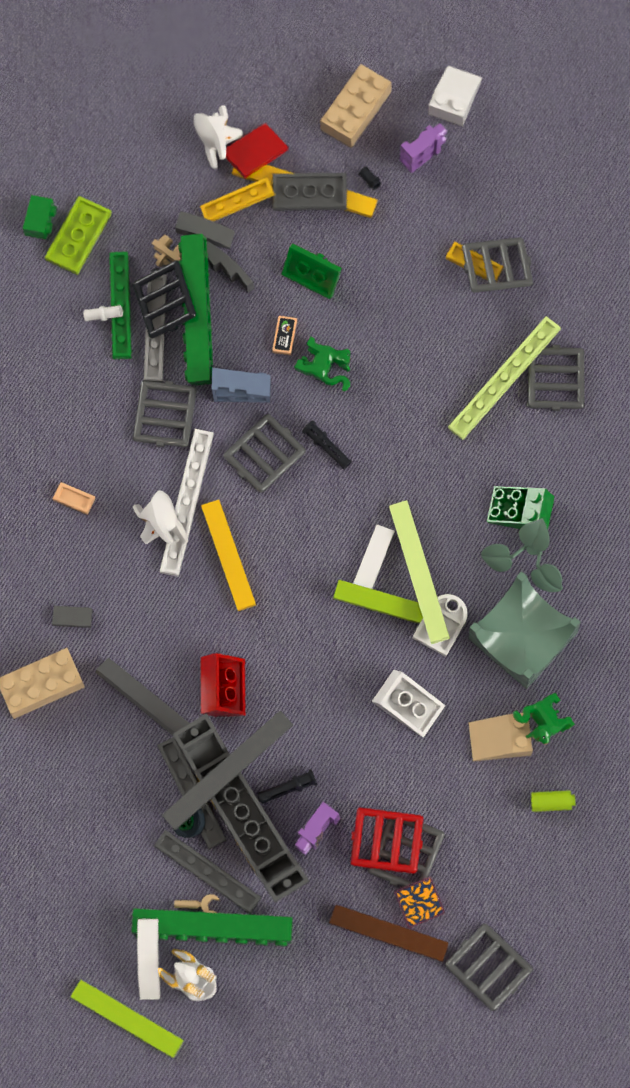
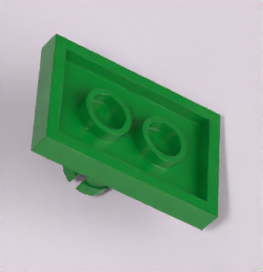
[281,243,342,299]

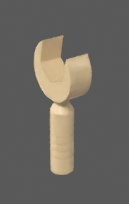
[174,894,220,913]

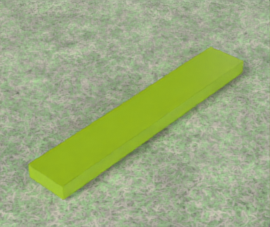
[333,580,423,624]
[70,980,184,1058]

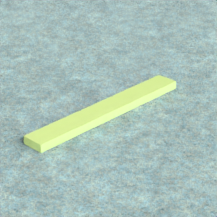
[448,316,561,440]
[389,500,450,644]

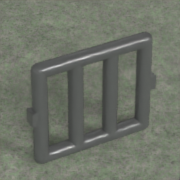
[462,237,533,293]
[528,345,585,411]
[133,381,197,447]
[223,414,306,493]
[367,819,445,888]
[445,924,533,1011]

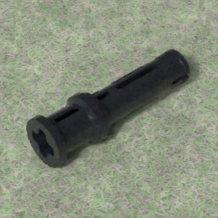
[302,420,352,470]
[258,769,318,804]

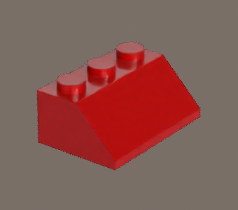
[201,653,246,717]

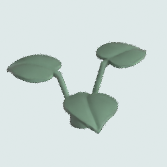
[481,518,563,592]

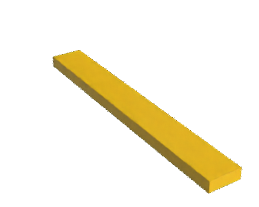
[232,165,378,218]

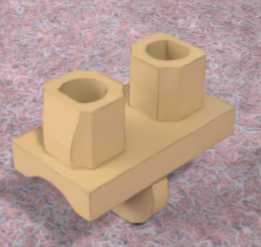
[152,234,182,267]

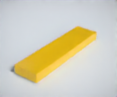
[200,177,275,221]

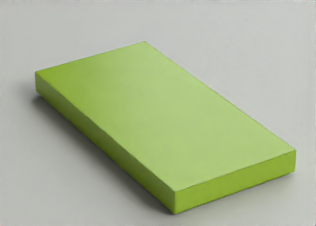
[44,196,112,275]

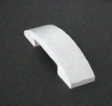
[137,919,161,999]

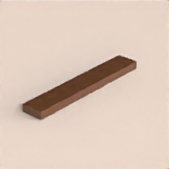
[329,905,449,962]

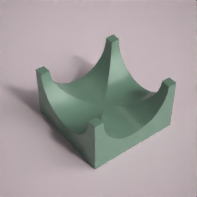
[468,571,581,689]

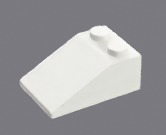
[429,66,482,126]
[372,670,445,737]

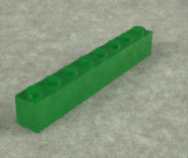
[178,234,213,386]
[131,909,293,947]

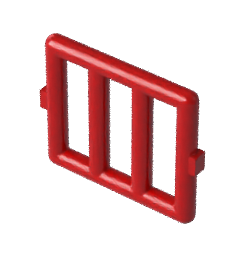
[350,807,423,874]

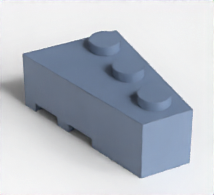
[212,368,271,403]

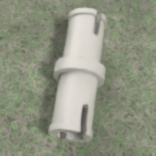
[84,305,123,321]

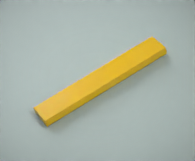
[201,499,256,611]

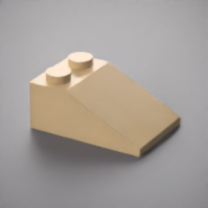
[469,713,532,761]

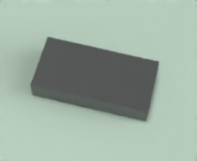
[52,606,93,628]

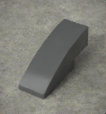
[175,211,235,249]

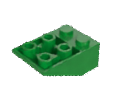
[487,486,555,529]

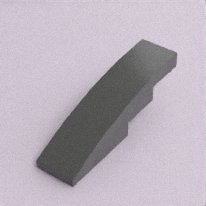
[207,241,254,293]

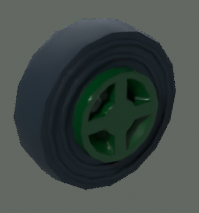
[173,808,205,838]

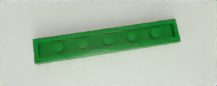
[109,251,132,359]

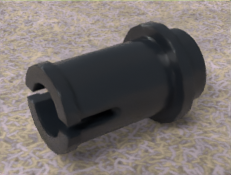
[358,166,381,190]

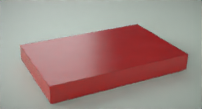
[226,123,288,179]

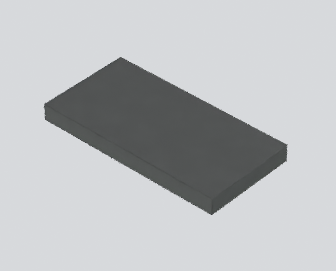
[273,173,347,211]

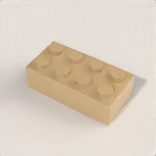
[320,64,391,148]
[0,648,85,719]

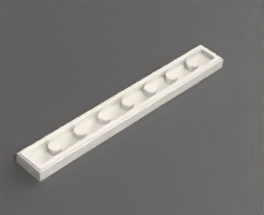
[160,429,214,577]

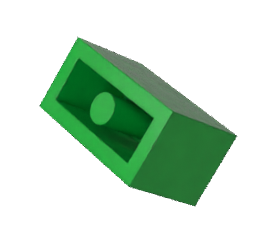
[22,195,57,240]

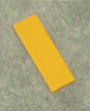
[445,241,504,281]

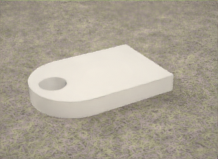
[412,594,467,657]

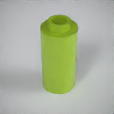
[531,790,575,812]

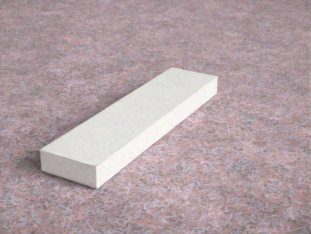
[353,525,395,589]

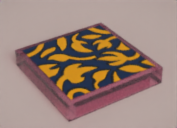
[394,876,445,928]

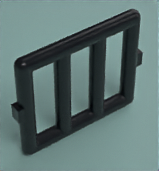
[133,260,196,339]

